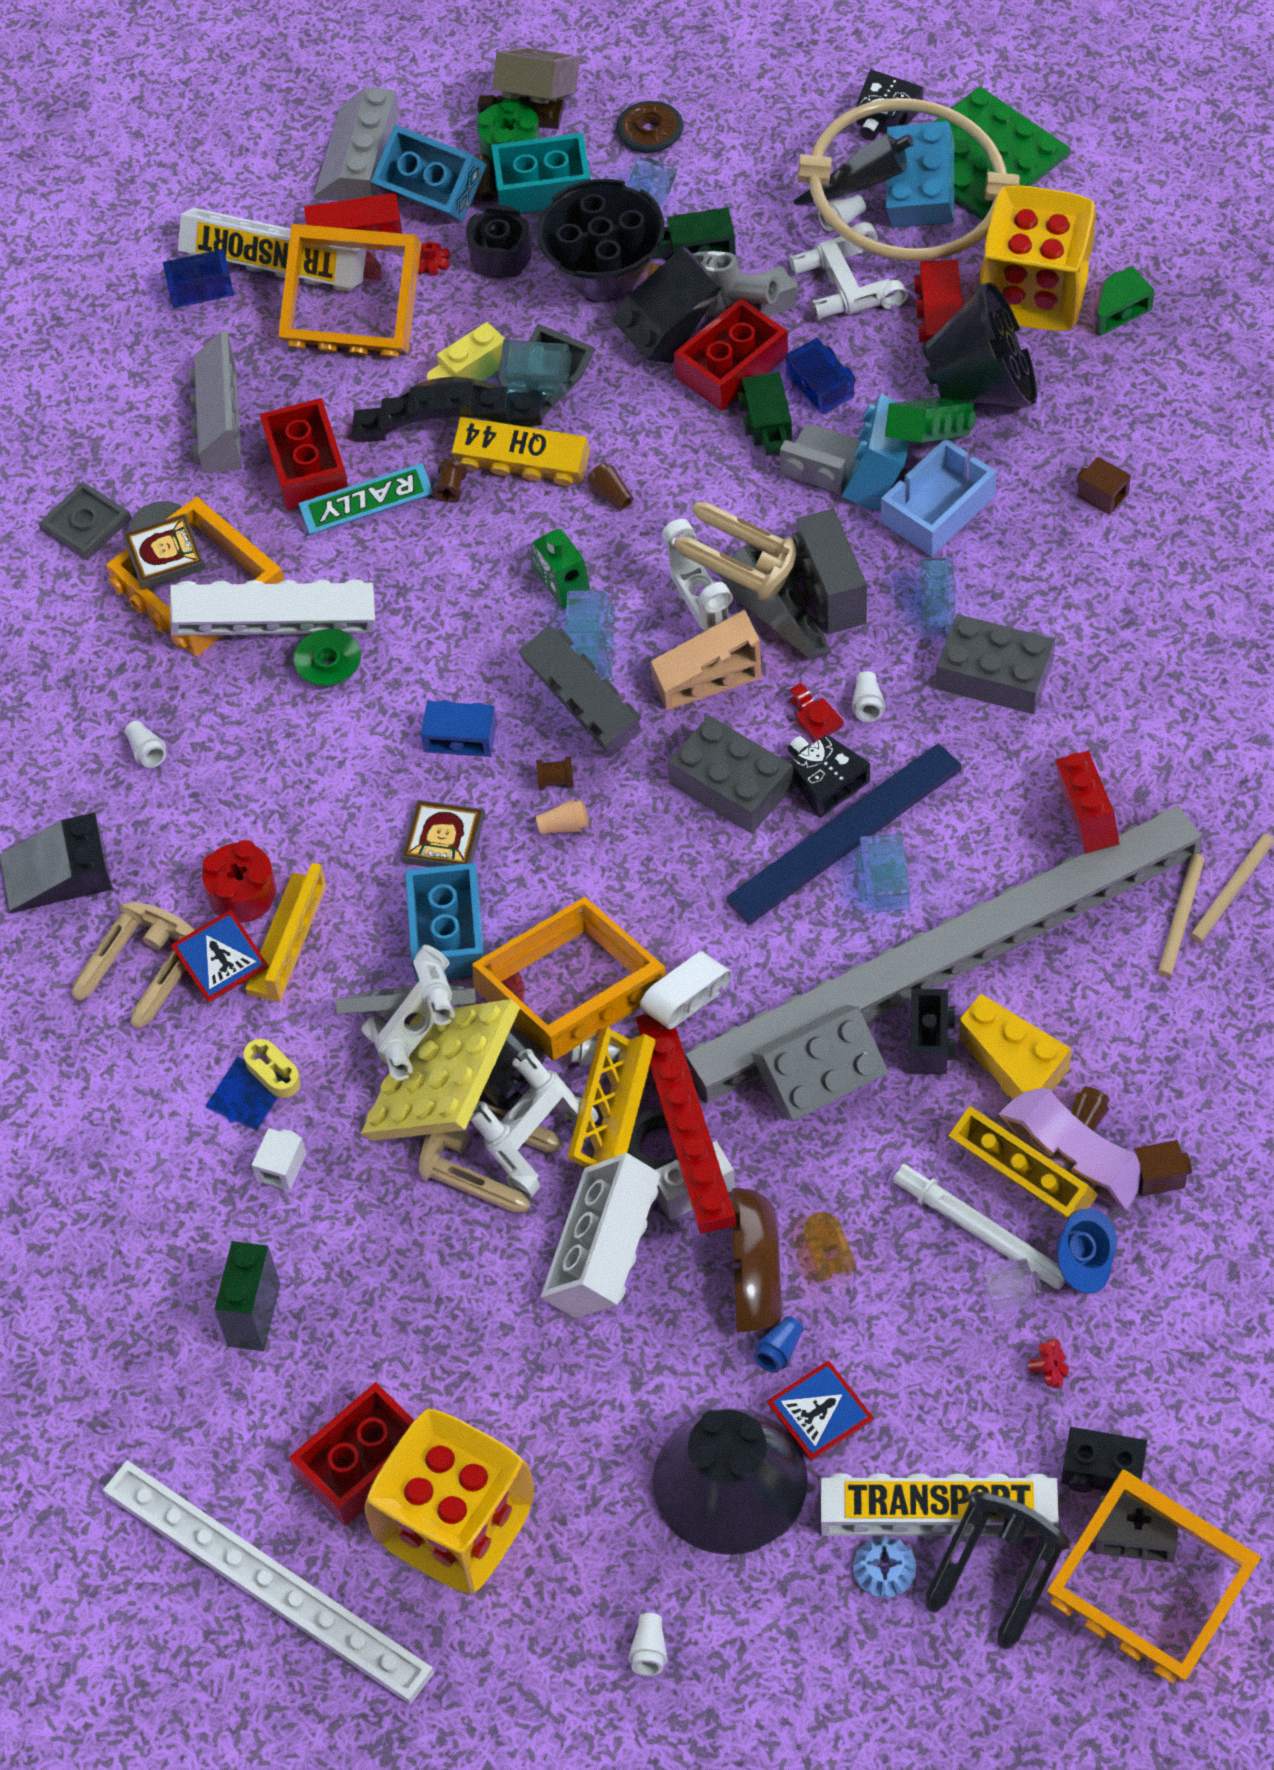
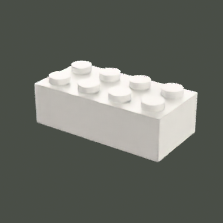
[540,1152,661,1318]

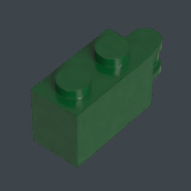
[654,207,736,258]
[737,371,792,456]

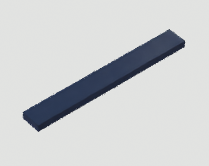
[726,743,961,925]

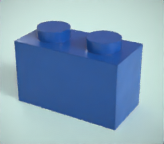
[421,700,497,757]

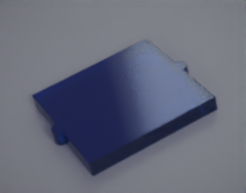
[205,1056,289,1131]

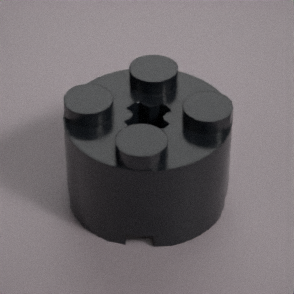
[466,205,532,278]
[482,1025,546,1111]

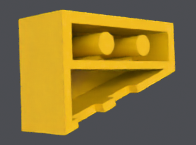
[959,993,1072,1100]

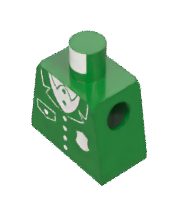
[531,528,591,609]

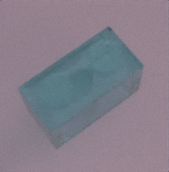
[498,339,572,395]
[854,833,910,914]

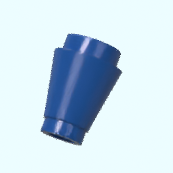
[754,1316,804,1373]

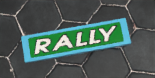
[299,463,432,536]

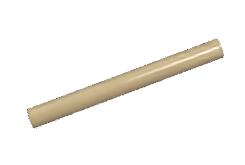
[1190,834,1274,944]
[1157,854,1205,978]

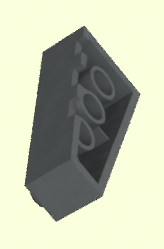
[518,624,642,757]

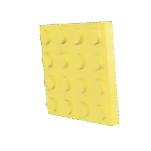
[361,999,520,1141]

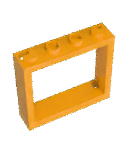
[278,224,422,358]
[106,496,285,657]
[472,897,666,1061]
[1046,1469,1261,1684]

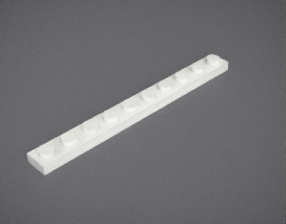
[103,1460,434,1705]

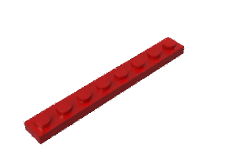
[635,1014,737,1234]

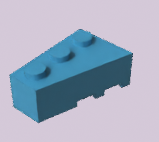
[841,394,909,511]

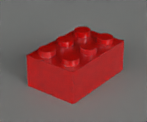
[674,298,788,411]
[259,398,348,511]
[289,1382,415,1526]

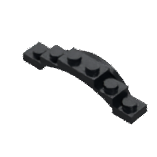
[351,377,545,442]

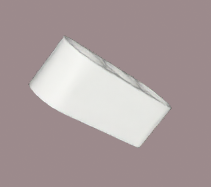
[640,951,732,1029]

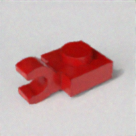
[789,682,844,742]

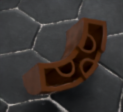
[732,1188,782,1332]

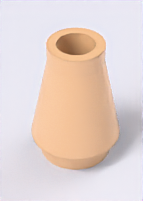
[536,799,589,835]

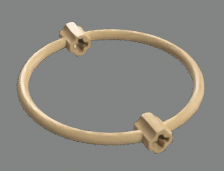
[797,98,1020,261]

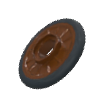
[617,101,684,152]

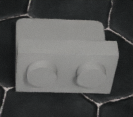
[780,424,860,493]

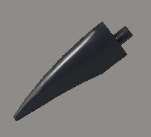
[793,134,914,205]

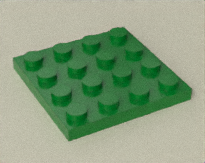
[933,86,1071,220]

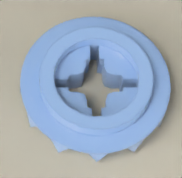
[853,1535,916,1598]

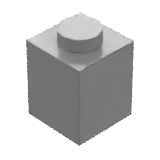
[752,266,799,317]

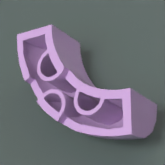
[999,1088,1141,1210]

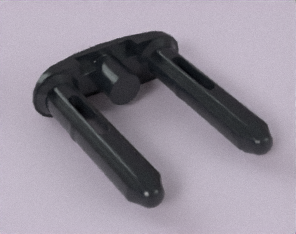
[926,1491,1070,1649]

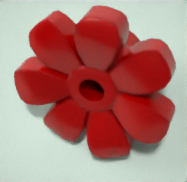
[418,242,451,276]
[1028,1339,1069,1389]

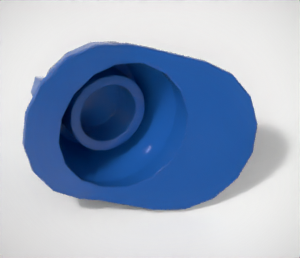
[1056,1208,1117,1294]

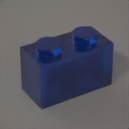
[163,249,234,308]
[785,338,856,415]

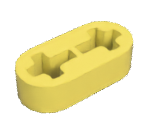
[243,1039,301,1098]

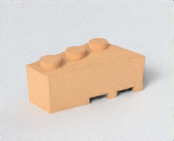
[651,609,761,710]

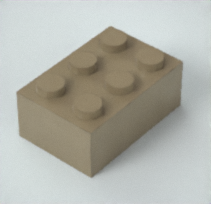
[492,47,580,104]

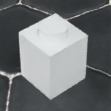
[252,1128,307,1191]

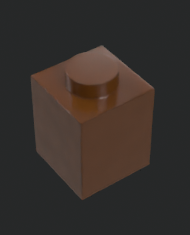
[1076,457,1131,515]
[1134,1140,1192,1197]

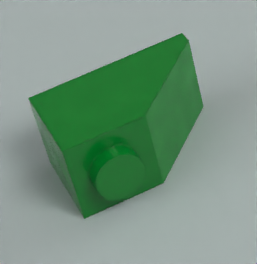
[1096,266,1154,336]

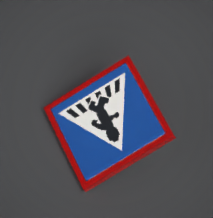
[171,910,269,1003]
[766,1360,874,1462]

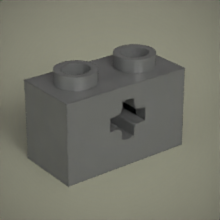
[1095,1494,1178,1563]

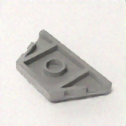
[336,984,476,1016]

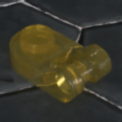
[804,1212,857,1282]

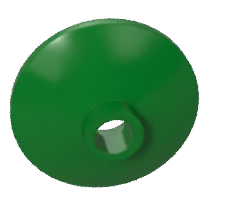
[294,629,361,686]

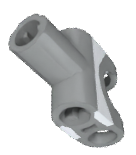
[693,251,779,318]

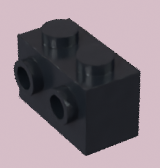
[910,989,955,1074]
[1061,1426,1148,1495]

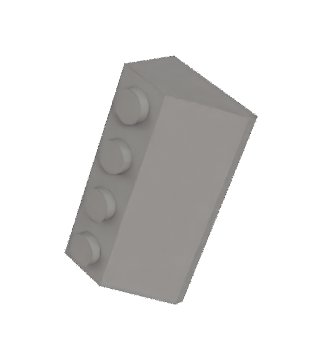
[314,87,399,201]
[189,330,242,474]

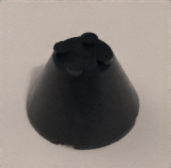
[537,179,664,302]
[922,282,1038,407]
[653,1408,808,1555]

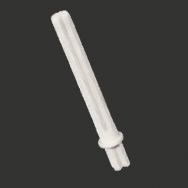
[893,1164,1066,1289]

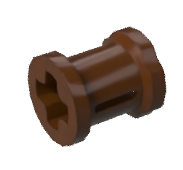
[432,460,467,503]
[536,756,574,791]

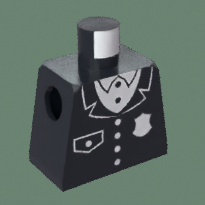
[856,69,923,141]
[788,736,870,818]

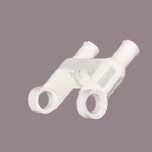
[789,222,908,321]
[662,519,733,631]
[361,945,455,1081]
[469,1049,599,1199]

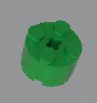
[477,98,540,161]

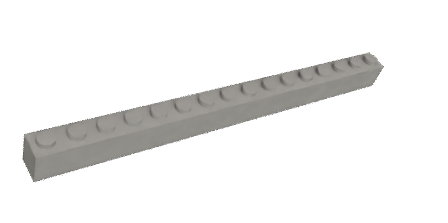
[685,806,1202,1103]

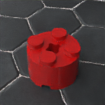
[202,840,277,923]

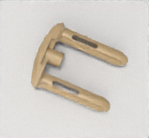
[674,502,796,601]
[72,902,195,1029]
[419,1100,563,1213]

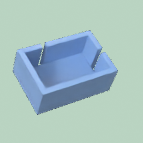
[881,439,997,557]

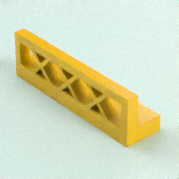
[245,863,327,1002]
[567,1027,656,1168]

